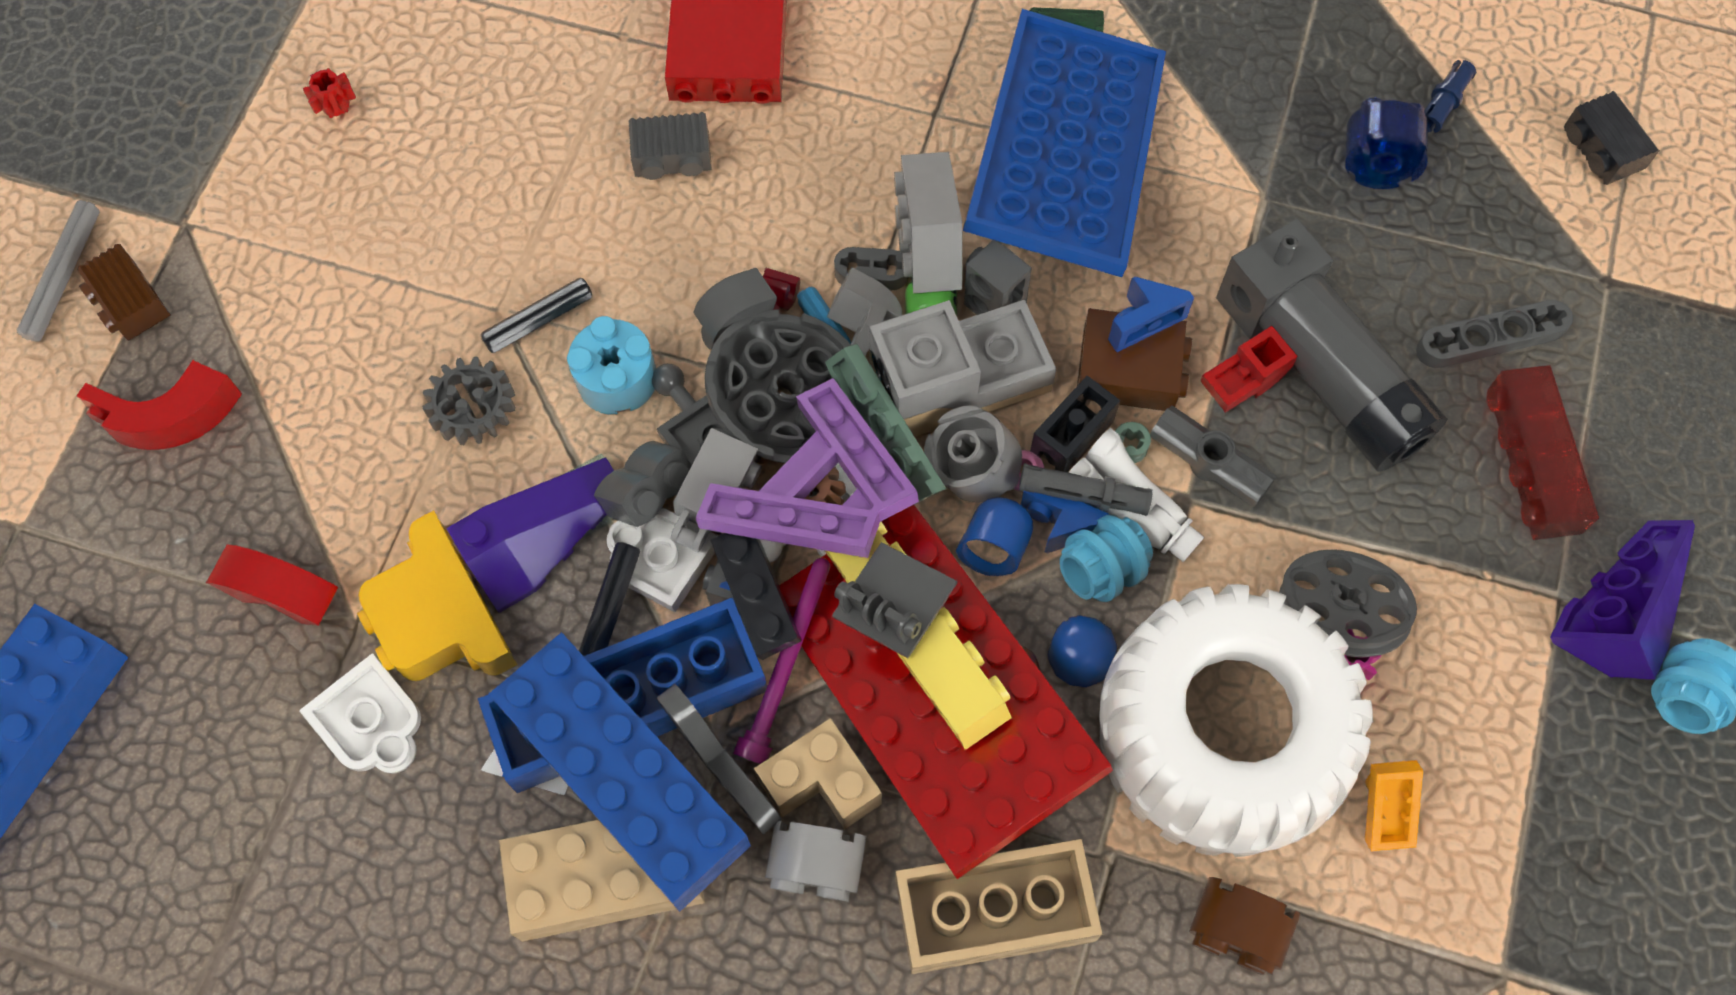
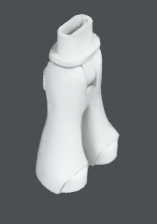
[1069,428,1204,562]

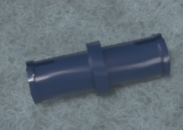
[1418,60,1477,133]

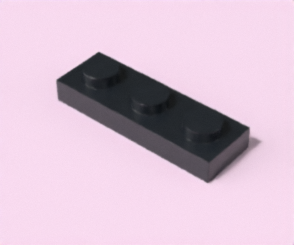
[710,533,802,660]

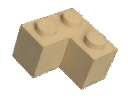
[754,718,882,830]

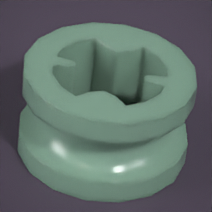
[1115,422,1151,463]

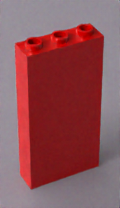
[665,0,787,104]

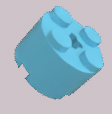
[567,316,656,415]

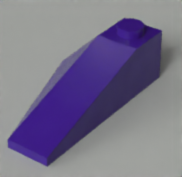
[446,457,614,613]
[1550,520,1695,680]

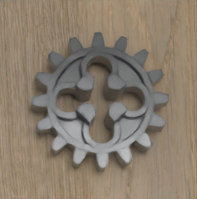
[422,357,516,445]

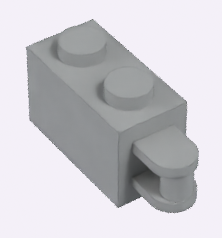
[670,428,762,552]

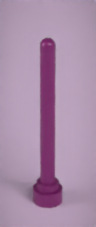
[733,557,830,764]

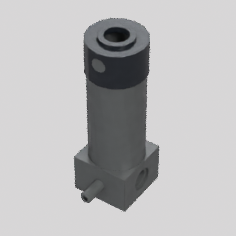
[1216,218,1448,472]

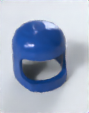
[955,497,1033,576]

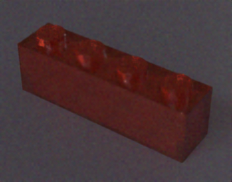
[1487,365,1599,540]

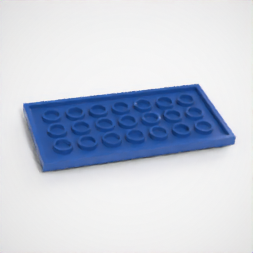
[963,9,1166,277]

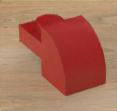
[1200,326,1298,413]

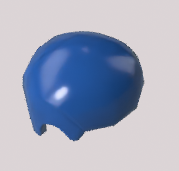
[1048,615,1117,688]

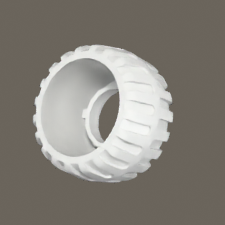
[1099,584,1373,857]

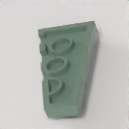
[825,344,946,505]

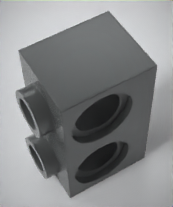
[964,240,1032,315]

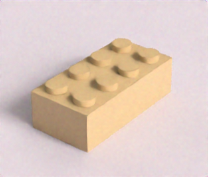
[499,820,705,942]
[895,839,1102,974]

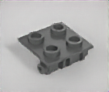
[832,542,958,658]

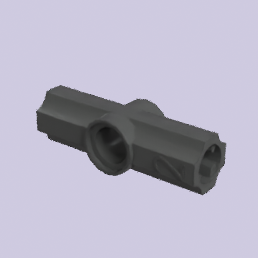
[1150,405,1277,508]

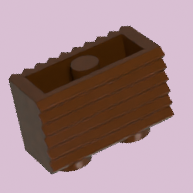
[77,244,171,341]

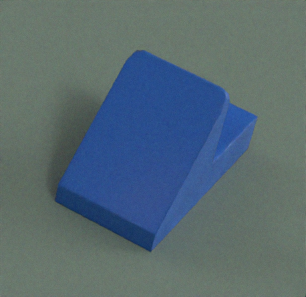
[1108,277,1194,352]
[1021,491,1109,553]

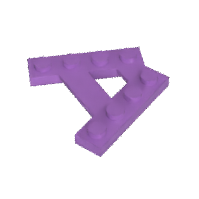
[696,378,919,558]

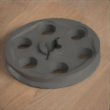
[1279,550,1417,657]

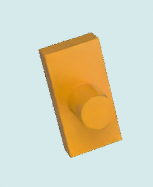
[1365,760,1423,851]

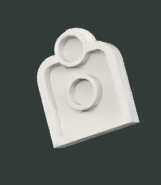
[607,508,718,612]
[299,653,421,774]

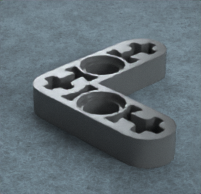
[656,683,782,835]

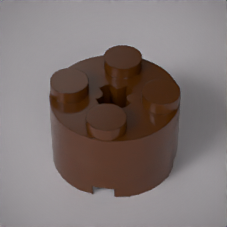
[1189,877,1300,975]

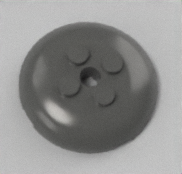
[705,310,851,463]

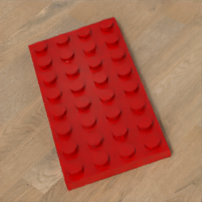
[779,505,1113,879]

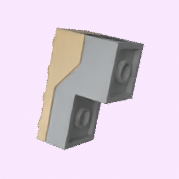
[869,300,1056,437]

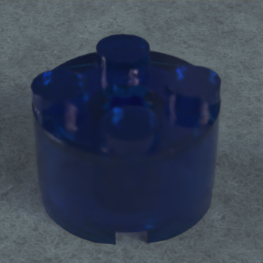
[1345,98,1428,189]

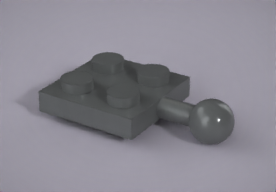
[652,363,762,465]

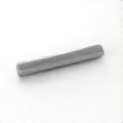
[17,200,100,342]

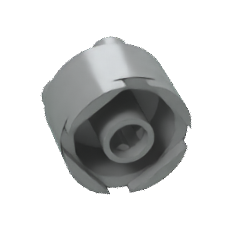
[924,406,1022,503]
[765,821,866,902]

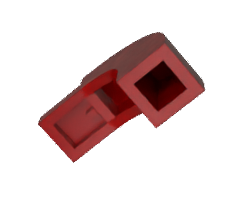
[76,360,242,450]

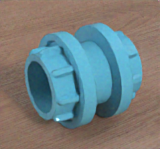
[1060,515,1153,602]
[1651,638,1736,734]

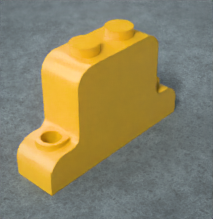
[357,510,518,681]

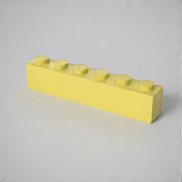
[824,521,1012,750]

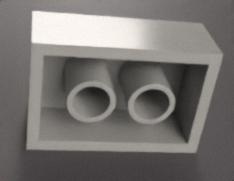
[894,152,962,293]

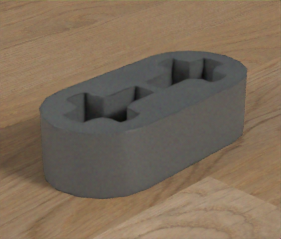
[834,247,909,291]

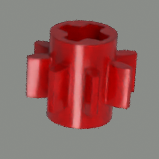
[303,68,356,118]

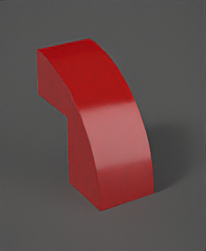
[206,544,338,626]

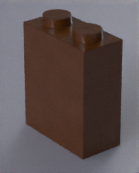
[1077,308,1192,411]

